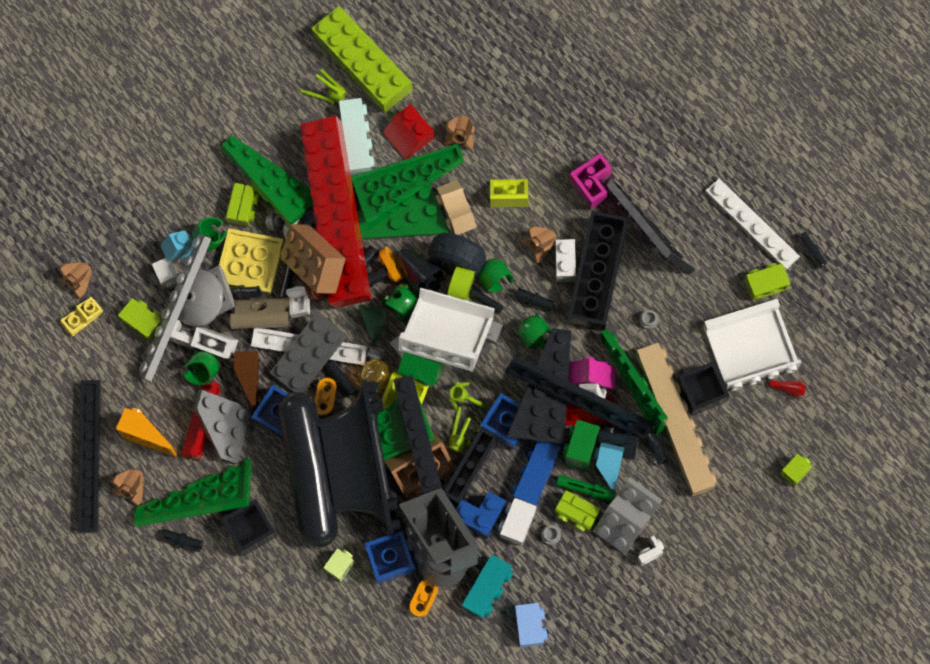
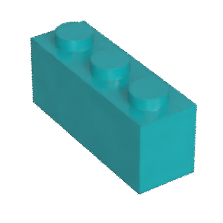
[462,554,514,620]

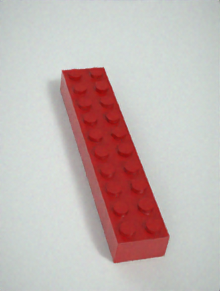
[300,115,372,308]

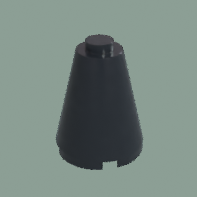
[396,248,446,299]

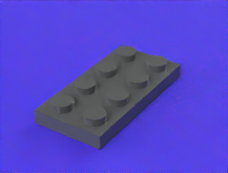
[270,312,348,392]

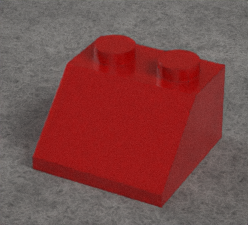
[382,104,435,160]

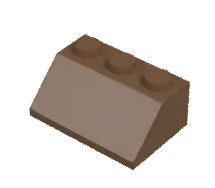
[385,432,455,500]

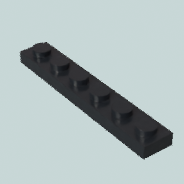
[393,375,442,494]

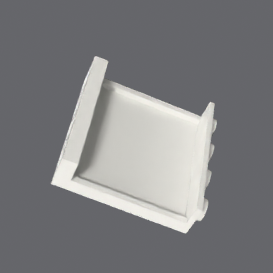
[398,288,494,371]
[703,299,801,391]

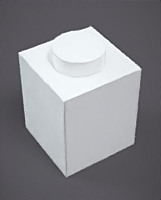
[152,258,178,289]

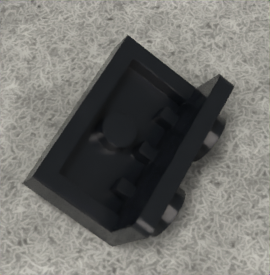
[597,424,638,459]

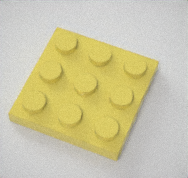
[217,228,284,294]

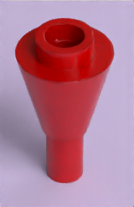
[769,380,806,399]

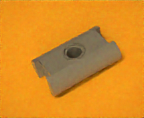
[230,298,290,329]

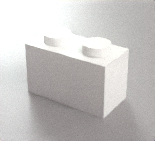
[555,239,576,283]
[191,327,238,358]
[498,498,537,546]

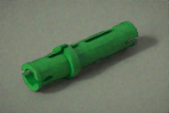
[557,475,616,502]

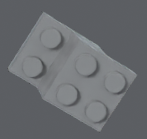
[593,478,662,554]

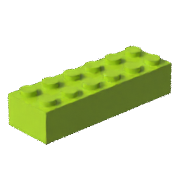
[311,6,413,113]

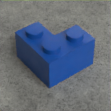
[456,492,506,539]

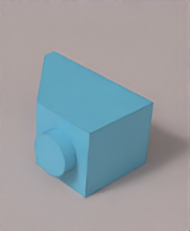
[160,231,192,262]
[594,443,624,489]

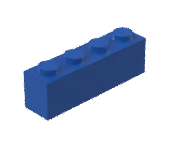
[511,435,566,506]

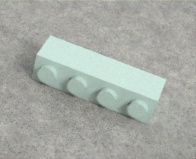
[339,98,375,176]

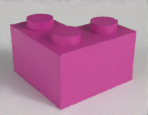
[569,153,612,210]
[568,357,616,392]

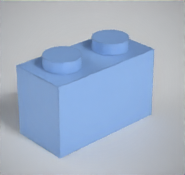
[515,603,547,648]

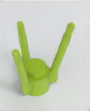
[300,69,347,105]
[449,382,488,410]
[448,407,480,454]

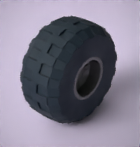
[428,232,486,278]

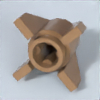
[444,116,475,150]
[521,226,556,263]
[58,262,92,299]
[111,469,145,506]

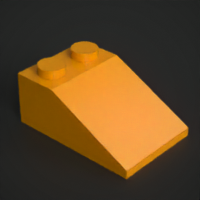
[116,407,177,457]

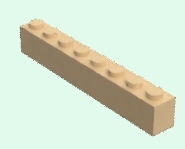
[636,343,717,497]

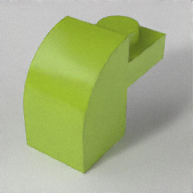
[447,266,475,301]

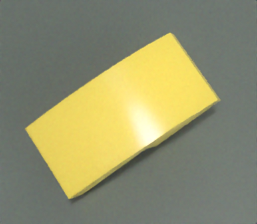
[60,297,103,337]

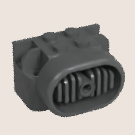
[399,488,478,587]

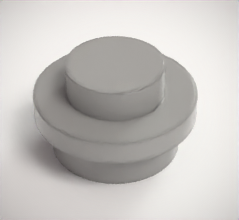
[266,213,281,232]
[639,310,659,329]
[366,347,386,362]
[541,525,561,545]

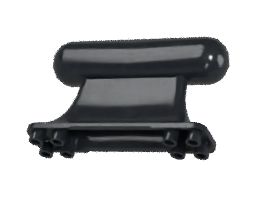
[278,378,405,548]

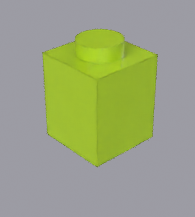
[780,454,812,487]

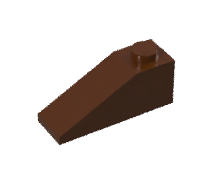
[231,351,260,412]

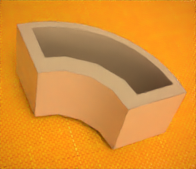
[436,180,477,235]

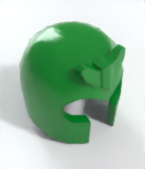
[191,217,227,251]
[478,258,513,293]
[381,283,418,322]
[518,313,551,349]
[184,350,219,385]

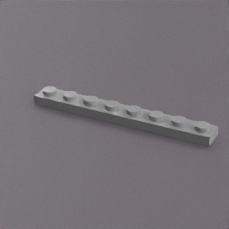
[139,234,211,381]

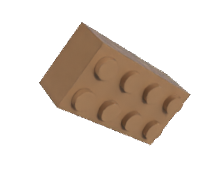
[281,224,346,293]

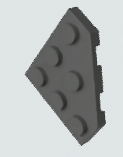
[194,390,252,464]

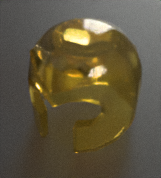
[358,359,393,394]

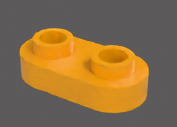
[378,246,405,283]
[315,378,337,417]
[410,579,438,618]

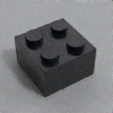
[676,361,730,416]
[222,499,277,556]

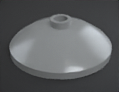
[174,270,223,327]

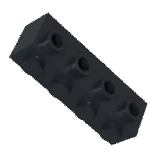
[442,427,498,507]

